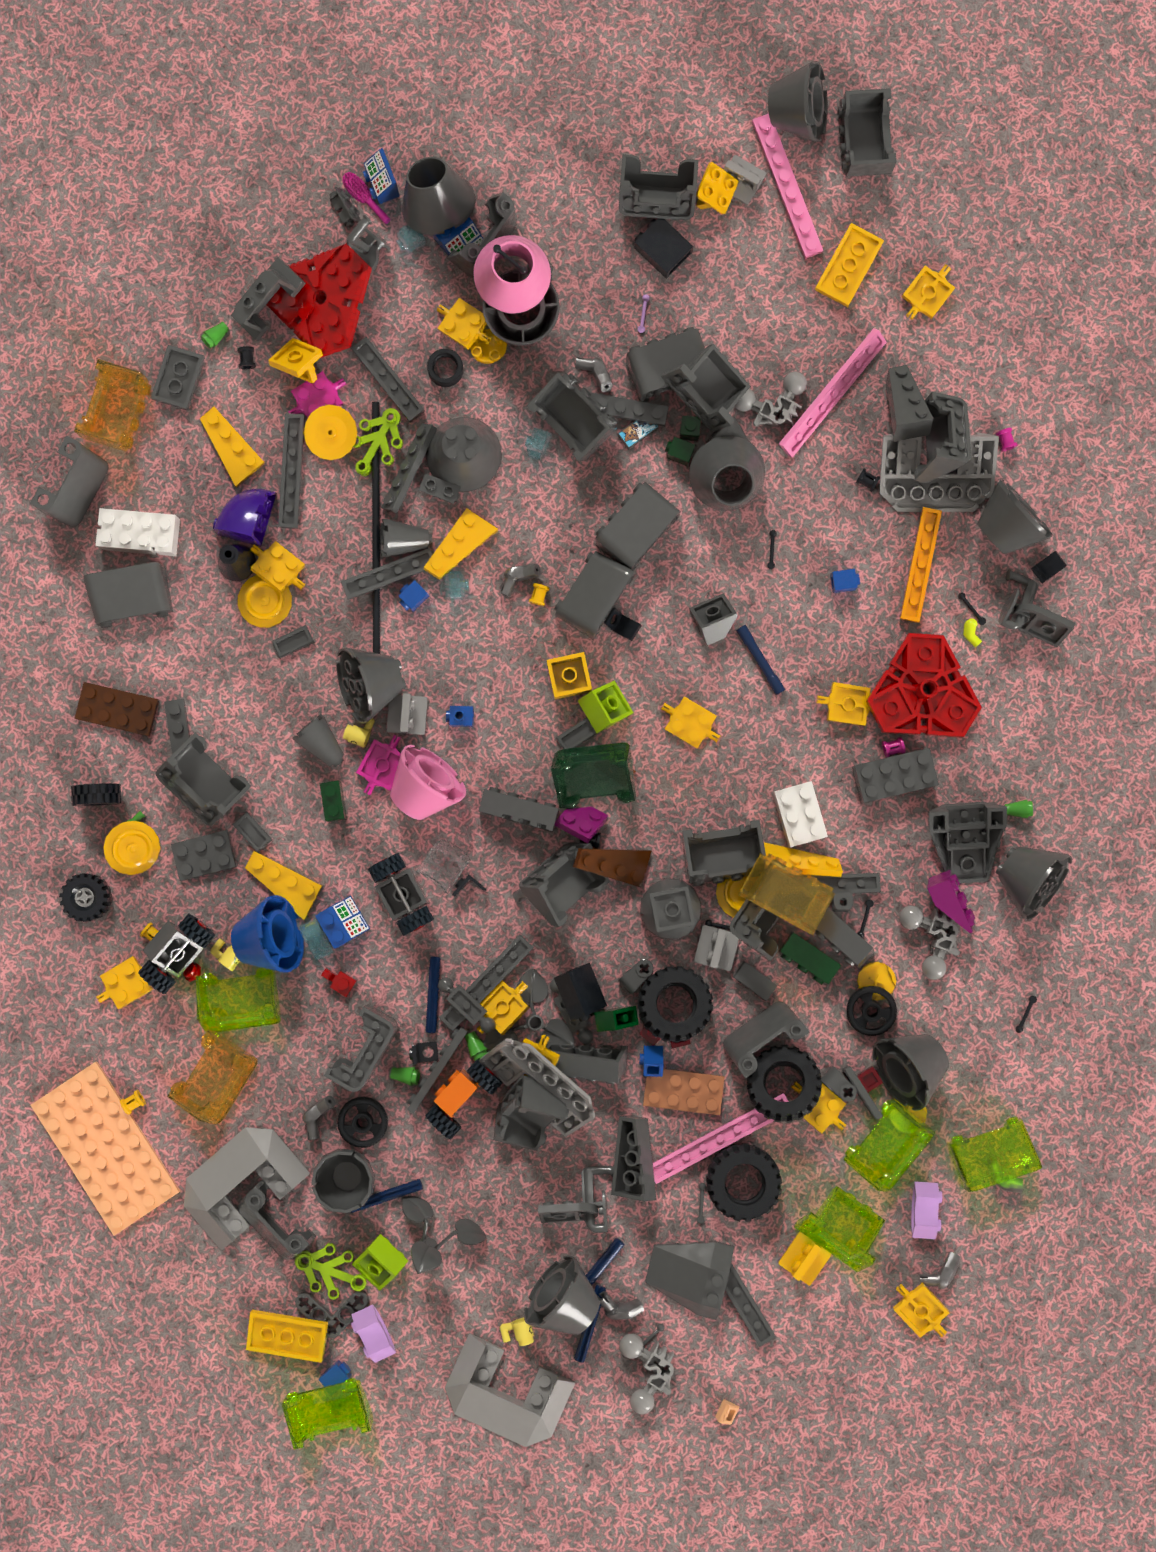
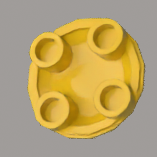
[470,329,507,364]

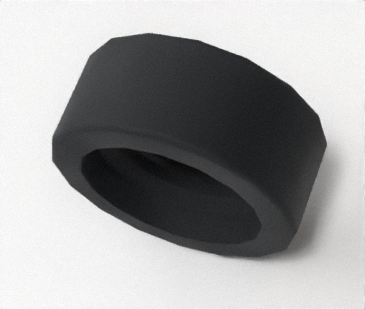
[427,349,463,387]

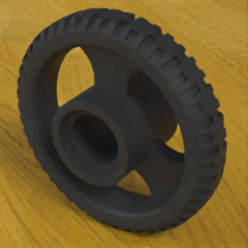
[846,986,897,1036]
[337,1097,388,1148]

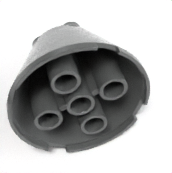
[426,417,502,492]
[336,648,406,724]
[996,847,1072,921]

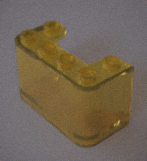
[74,359,151,452]
[738,853,835,935]

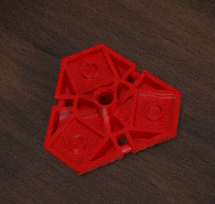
[266,243,372,358]
[866,633,982,738]

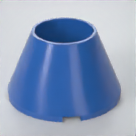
[231,895,304,973]

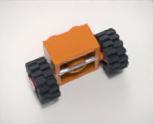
[425,1059,503,1139]

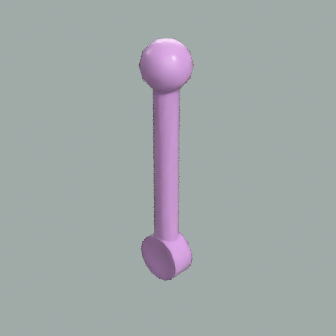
[638,294,650,333]

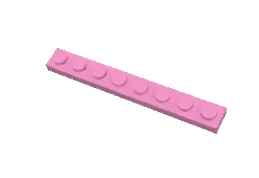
[752,114,823,259]
[779,328,887,457]
[653,1093,789,1184]

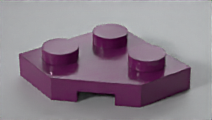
[555,806,608,843]

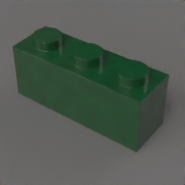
[779,932,842,985]

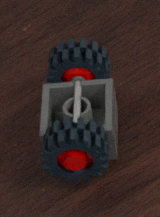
[368,853,434,936]
[138,914,215,994]

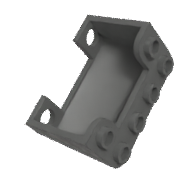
[30,436,109,527]

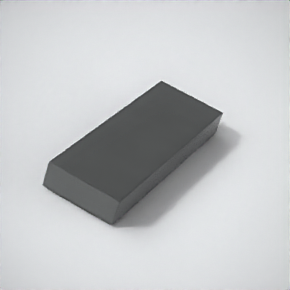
[842,1066,883,1120]

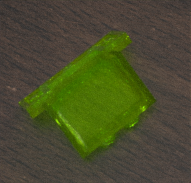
[794,1186,885,1272]

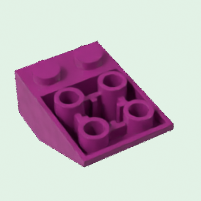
[927,870,975,933]

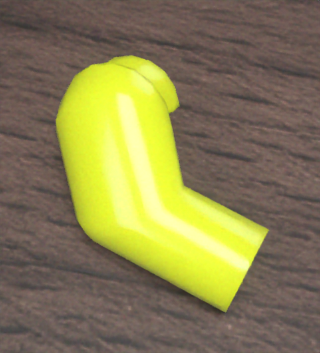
[963,618,982,648]

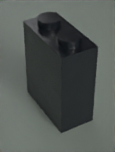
[634,218,693,279]
[554,962,607,1022]

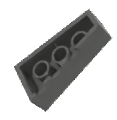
[886,365,933,442]
[478,787,559,832]
[799,897,875,970]
[546,1043,628,1084]
[611,1115,656,1202]

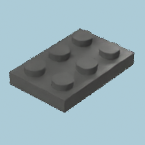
[151,345,205,411]
[171,830,237,881]

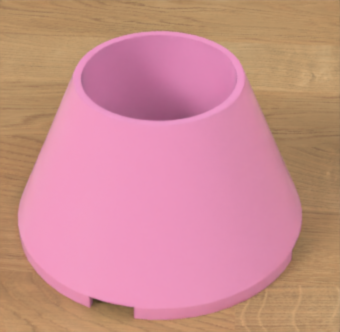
[474,235,551,314]
[390,745,466,820]

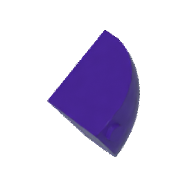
[213,489,277,547]

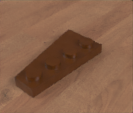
[573,848,652,887]

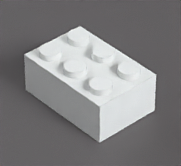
[772,781,828,848]

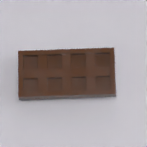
[74,682,159,737]

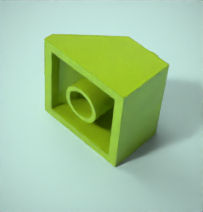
[578,680,634,733]
[352,1234,408,1291]

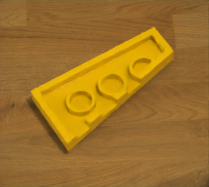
[200,407,264,488]
[424,508,498,580]
[764,842,843,877]
[245,851,322,920]

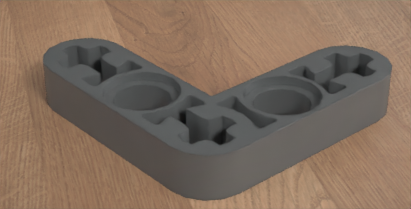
[295,1290,369,1338]

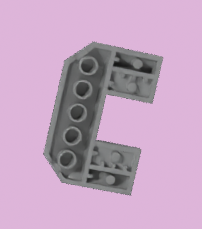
[879,432,999,512]
[479,1038,595,1137]
[184,1127,310,1251]
[445,1333,576,1447]

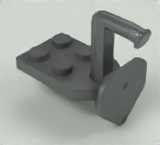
[346,215,391,275]
[998,569,1075,647]
[538,1165,614,1233]

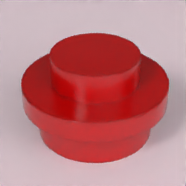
[183,963,201,982]

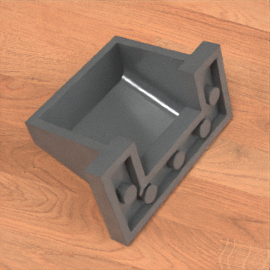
[231,257,306,341]
[661,344,751,432]

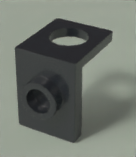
[1031,551,1067,584]
[604,607,642,641]
[452,875,487,897]
[409,1041,438,1065]

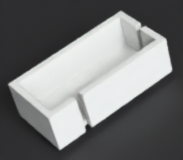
[95,508,180,556]

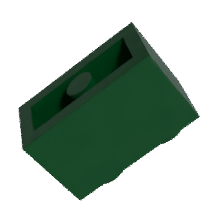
[320,780,347,822]
[594,1006,639,1032]

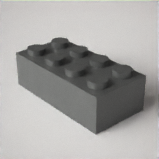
[852,748,939,804]

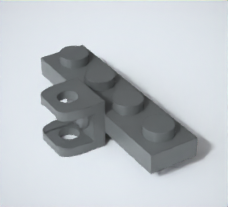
[802,873,881,912]

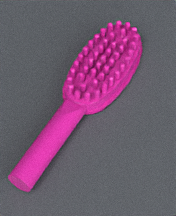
[342,172,391,224]

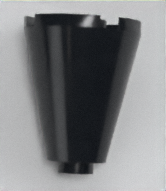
[218,544,256,581]

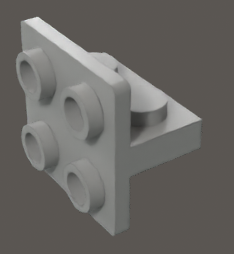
[724,155,766,205]
[387,693,428,735]
[694,925,739,971]

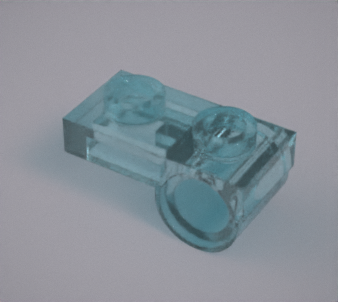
[299,918,334,961]

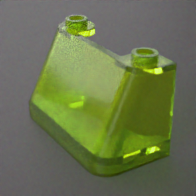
[196,967,281,1033]
[843,1099,935,1192]
[947,1117,1042,1192]
[282,1378,373,1450]

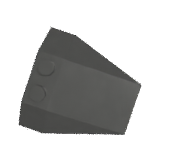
[928,802,1007,883]
[645,1241,734,1320]

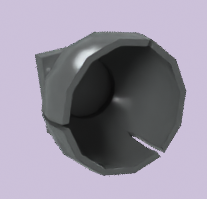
[640,878,701,940]
[311,1149,375,1213]

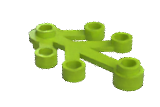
[353,408,403,476]
[295,1243,367,1300]

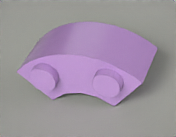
[911,1182,942,1239]
[351,1304,396,1363]

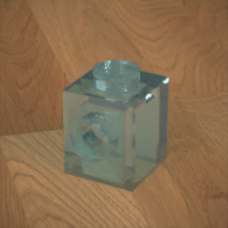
[396,225,427,255]
[525,427,552,460]
[445,571,469,600]

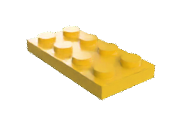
[815,223,884,308]
[246,1310,328,1363]

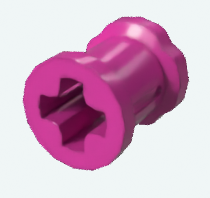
[996,427,1018,452]
[882,737,906,758]

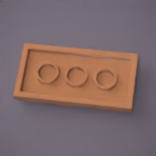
[643,1068,725,1115]

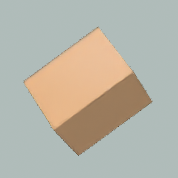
[715,1399,739,1425]

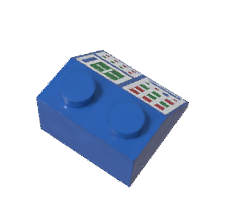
[363,148,400,204]
[433,217,483,255]
[315,896,370,949]

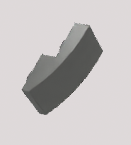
[733,961,777,1001]

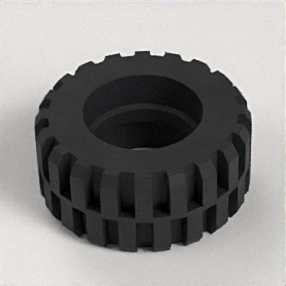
[637,966,713,1043]
[747,1045,822,1123]
[706,1143,782,1222]

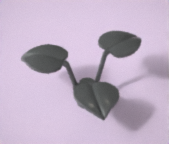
[484,969,574,1050]
[402,1196,486,1274]

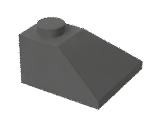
[689,593,738,646]

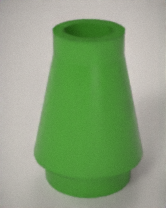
[200,322,229,349]
[1004,799,1033,818]
[464,1031,488,1061]
[390,1067,420,1086]

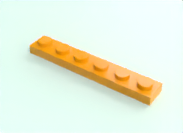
[900,507,942,623]

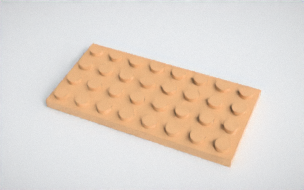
[30,1061,180,1236]

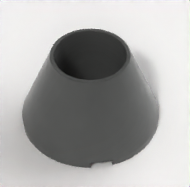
[768,61,828,142]
[402,157,476,235]
[483,269,560,345]
[689,435,765,511]
[977,479,1053,554]
[872,1034,949,1111]
[524,1255,600,1335]

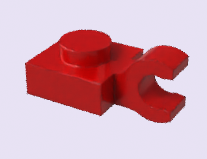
[321,968,357,997]

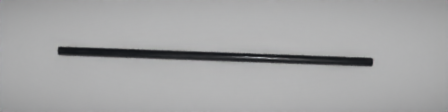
[372,402,380,654]

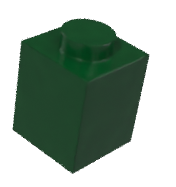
[679,415,701,441]
[665,437,695,466]

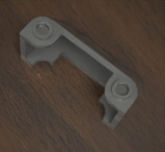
[447,192,517,278]
[915,391,971,483]
[554,551,635,640]
[83,562,173,628]
[156,732,251,826]
[519,842,610,927]
[723,1001,810,1078]
[493,1075,569,1151]
[238,1180,316,1260]

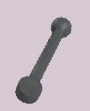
[697,1183,706,1224]
[643,1324,665,1346]

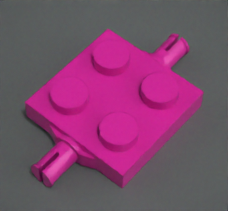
[288,371,347,418]
[356,735,401,796]

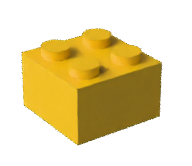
[546,652,592,700]

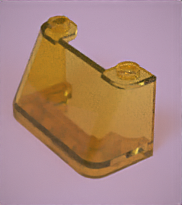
[167,1029,258,1124]

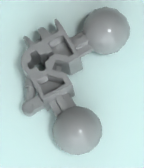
[734,371,807,427]
[899,905,960,980]
[619,1334,674,1415]

